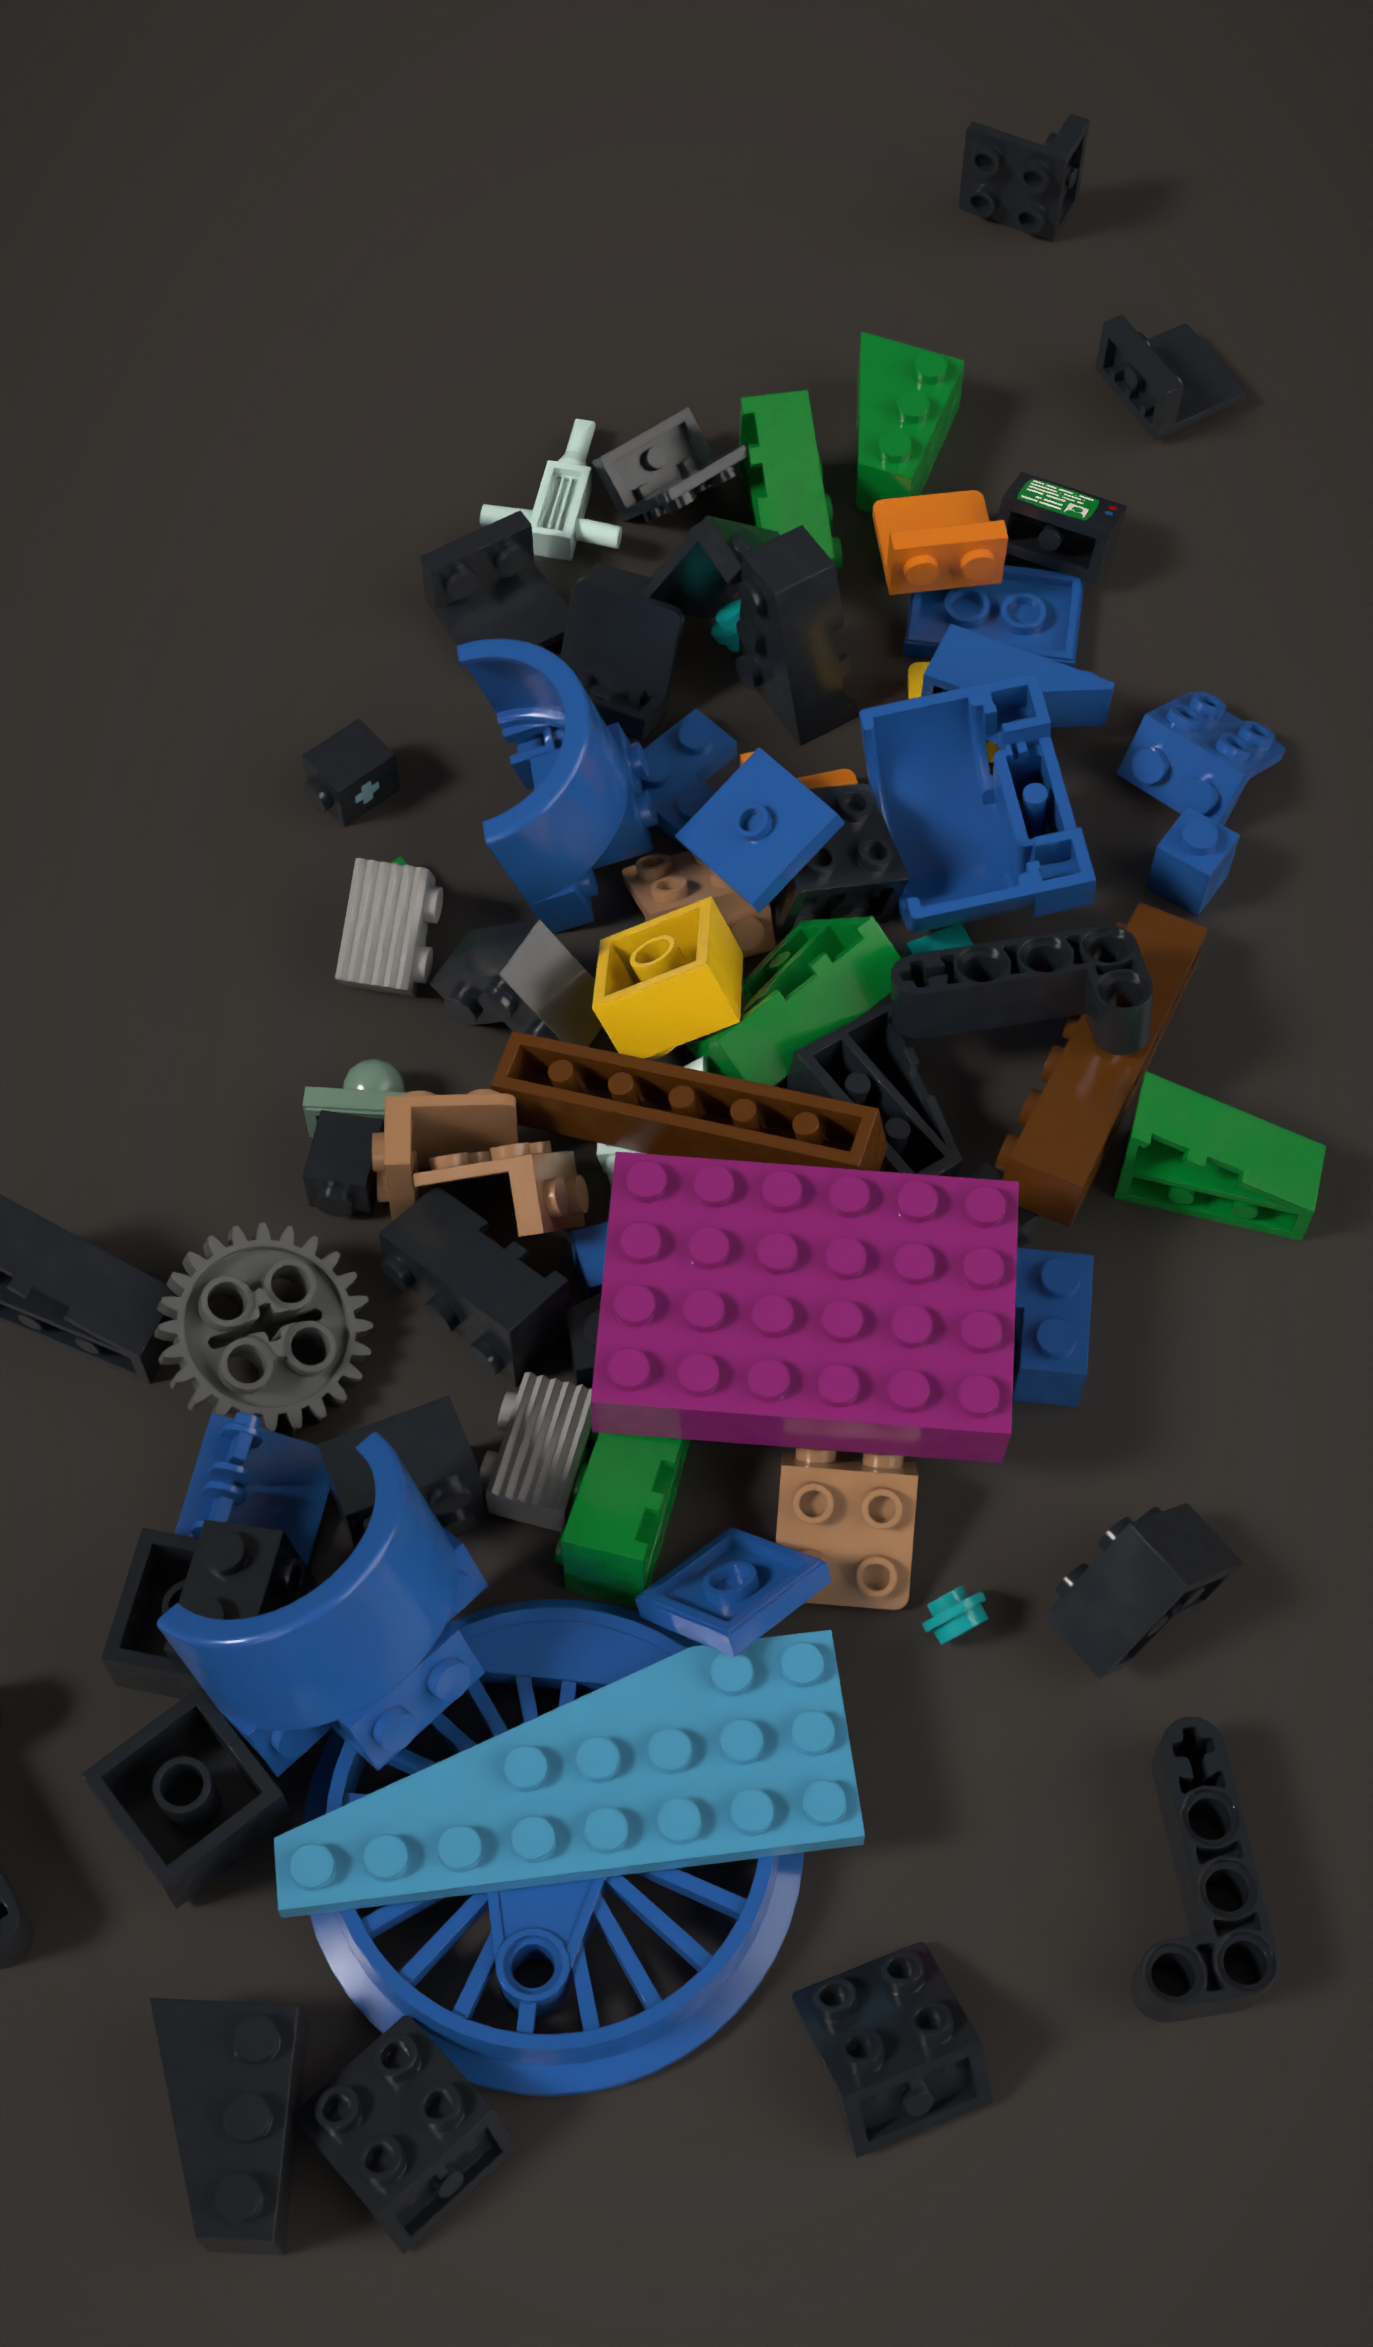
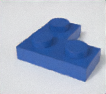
[641,708,737,851]

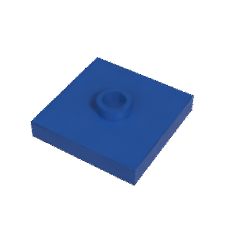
[675,747,845,913]
[635,1527,832,1657]

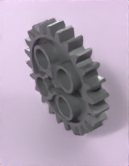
[154,1223,373,1435]

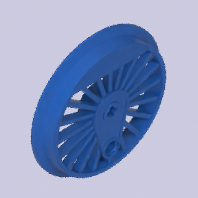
[303,1599,804,2097]

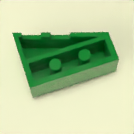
[855,331,965,514]
[738,390,843,571]
[685,916,901,1087]
[1114,1071,1326,1241]
[555,1432,691,1608]

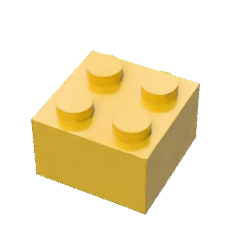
[592,896,743,1059]

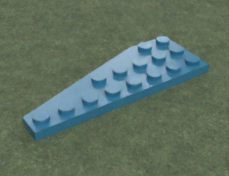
[274,1630,865,1918]

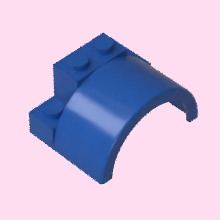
[457,639,658,934]
[859,672,1096,933]
[157,1432,489,1777]

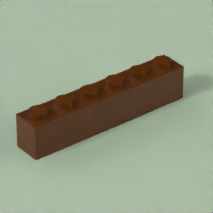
[995,902,1208,1227]
[490,1031,888,1171]

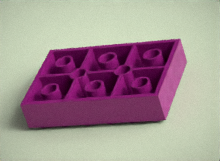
[591,1152,1019,1463]

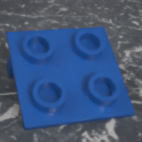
[174,1412,330,1567]

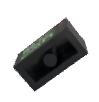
[996,472,1127,583]

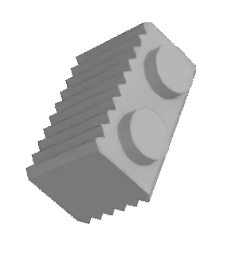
[335,858,443,997]
[479,1372,595,1532]

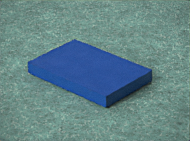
[902,565,1084,668]

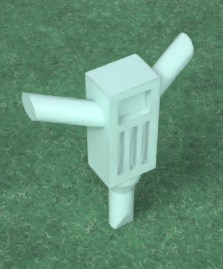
[480,419,622,561]

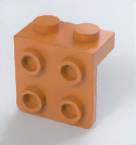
[872,490,1008,595]

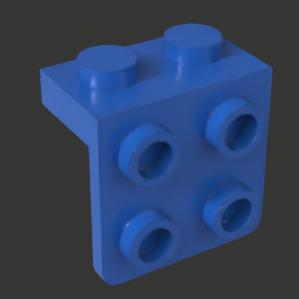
[1116,691,1286,826]

